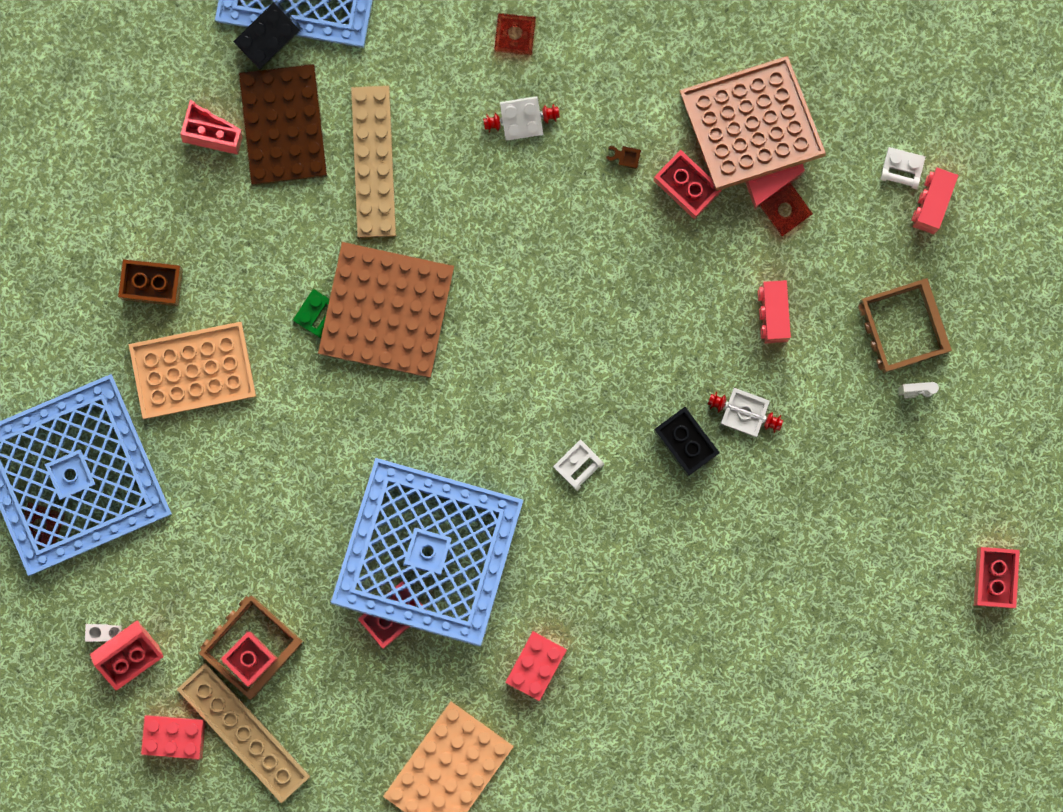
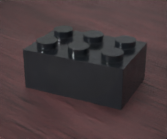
[233,1,303,70]
[654,407,720,477]

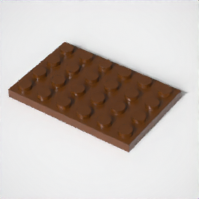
[239,64,327,185]

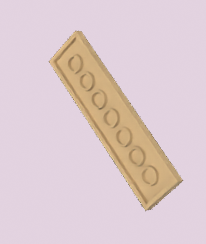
[351,85,396,238]
[177,663,311,804]

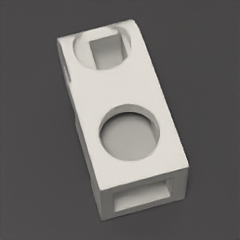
[85,624,122,642]

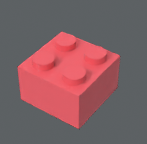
[221,631,278,687]

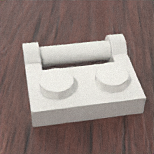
[880,147,925,189]
[898,382,939,399]
[553,439,605,491]

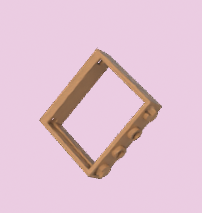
[858,278,952,373]
[199,595,304,700]

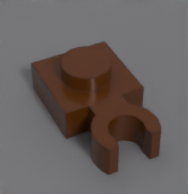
[606,146,641,170]

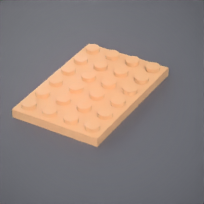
[129,322,256,419]
[383,701,514,812]

